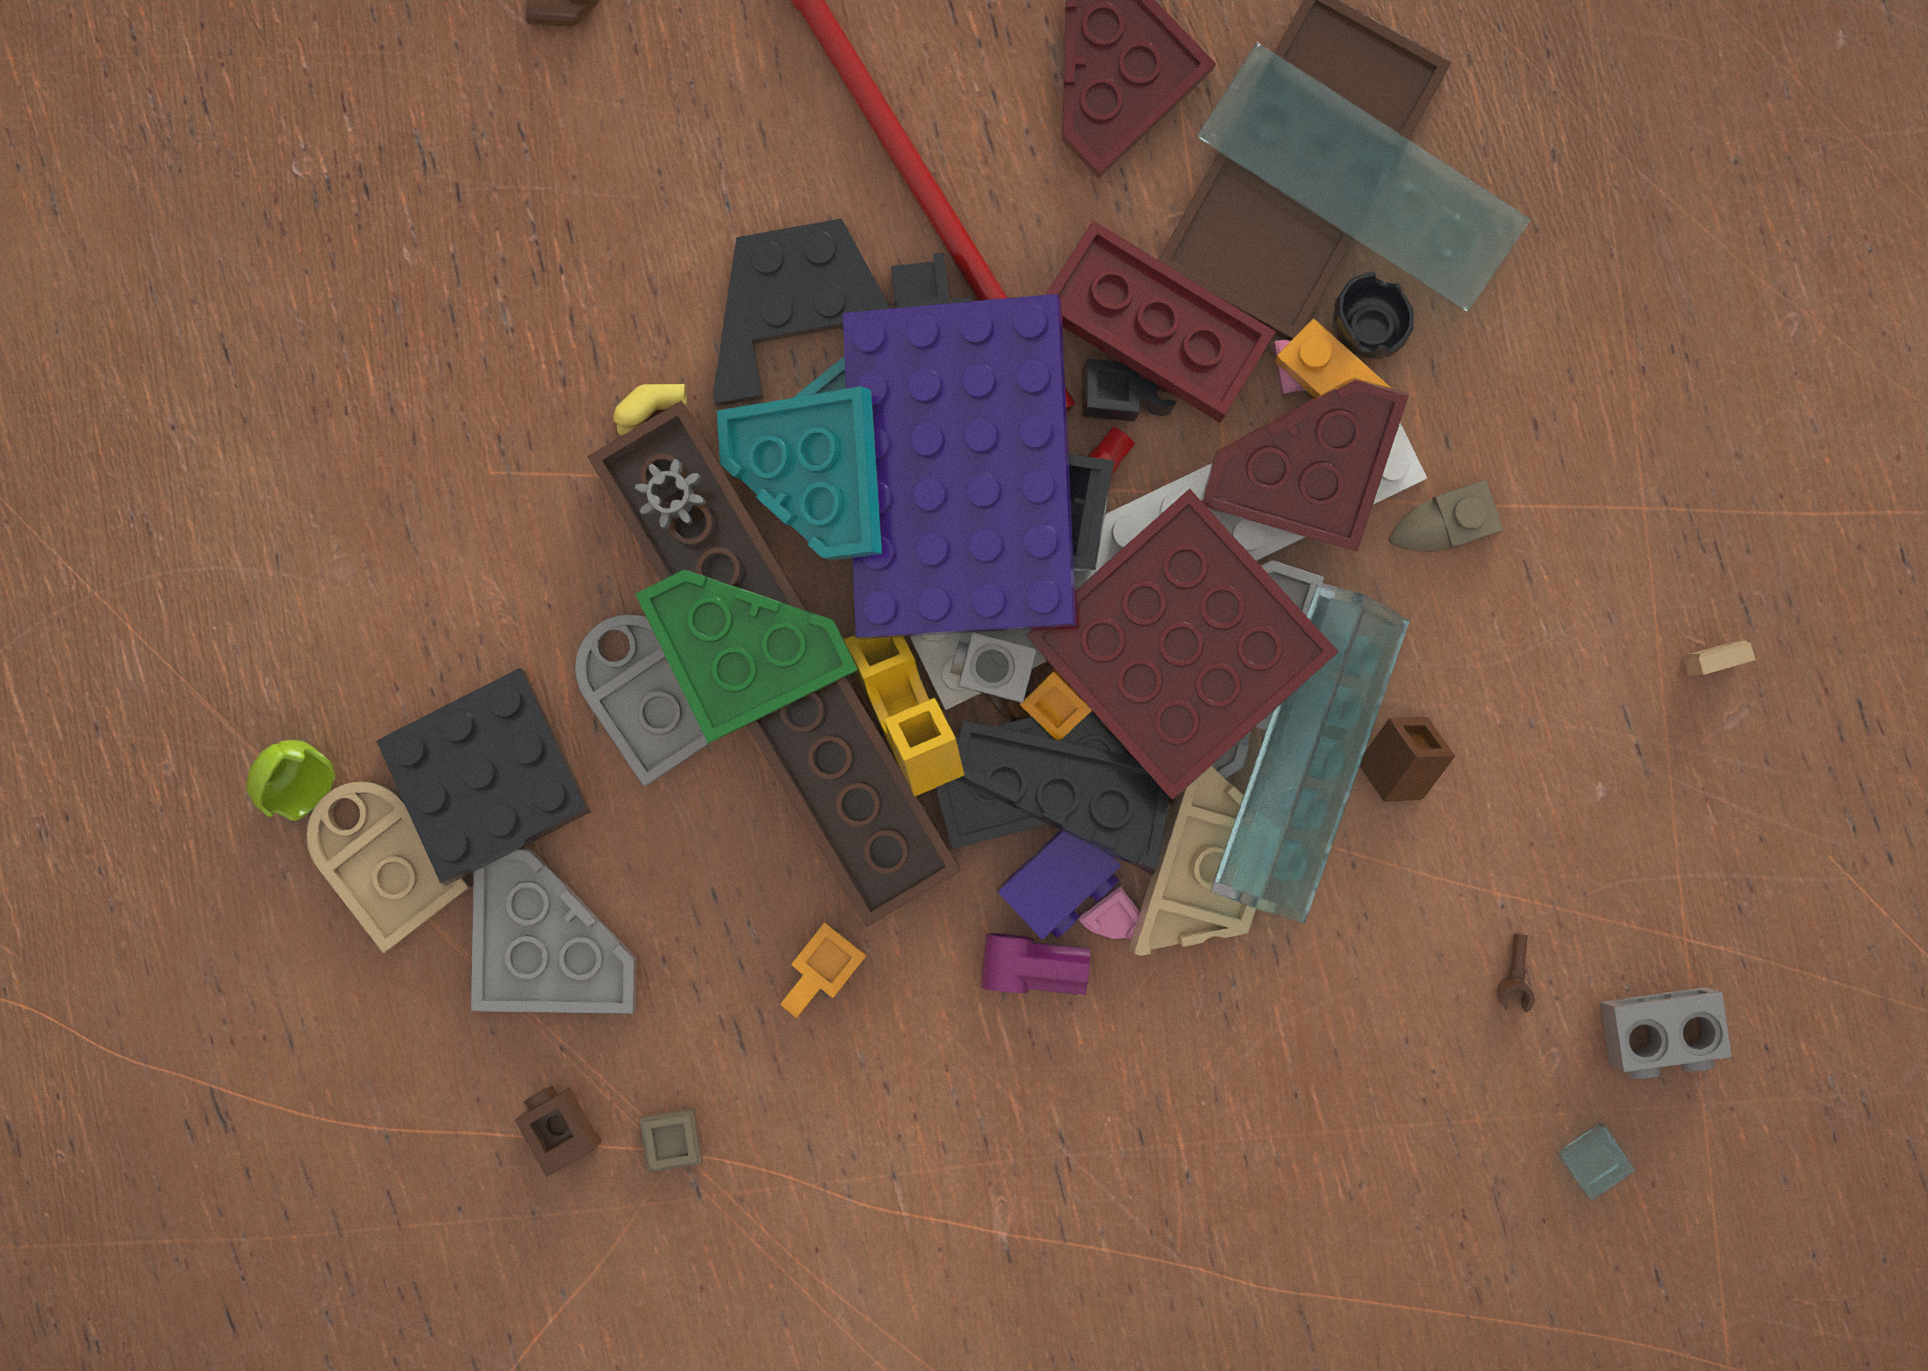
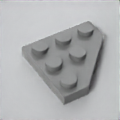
[471,849,637,1014]

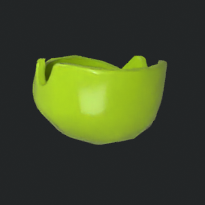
[245,740,336,821]

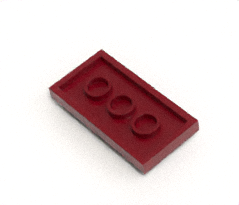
[1045,221,1276,423]

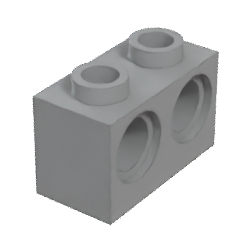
[1600,987,1732,1079]

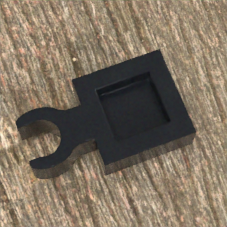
[1082,359,1176,422]

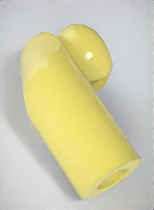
[613,384,687,436]

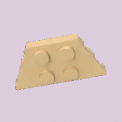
[1129,766,1281,956]

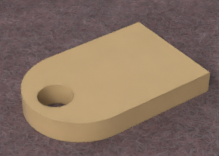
[307,781,473,953]

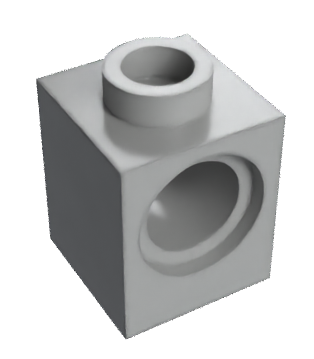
[950,633,1037,703]

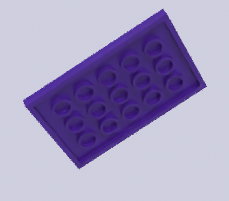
[843,294,1077,639]

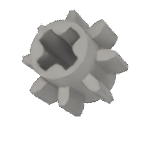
[635,459,706,530]

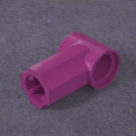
[981,933,1090,995]

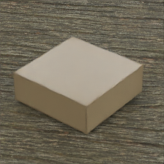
[1683,640,1756,676]

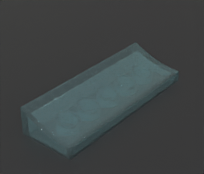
[1197,42,1531,312]
[1210,582,1410,923]

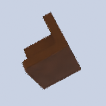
[1359,717,1455,802]

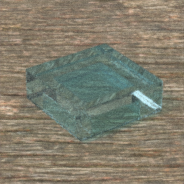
[1557,1123,1636,1201]

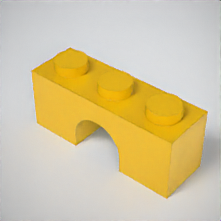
[844,634,965,797]

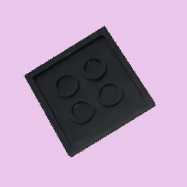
[376,668,591,886]

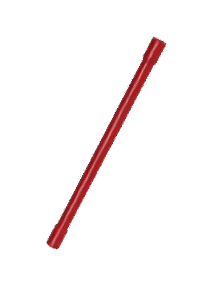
[790,0,1076,411]

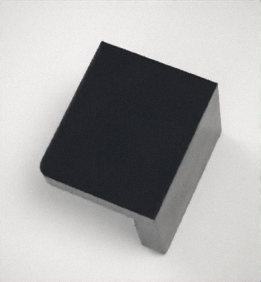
[891,253,949,308]

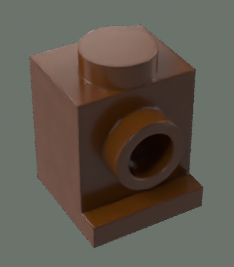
[515,1085,602,1177]

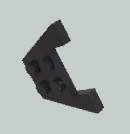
[713,219,891,406]

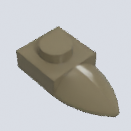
[1389,480,1503,552]

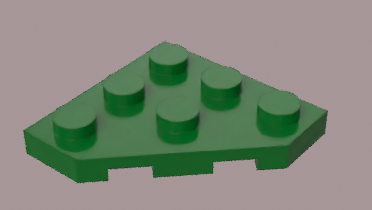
[635,569,859,743]

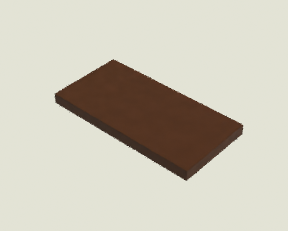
[1158,0,1452,341]

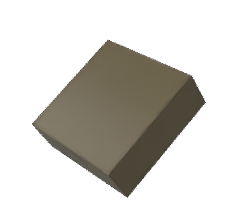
[639,1108,703,1173]

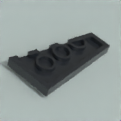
[957,720,1170,875]

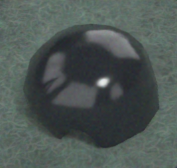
[1332,272,1414,359]

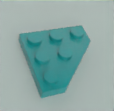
[717,386,882,560]

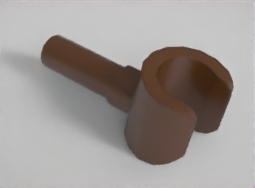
[1497,934,1535,1012]

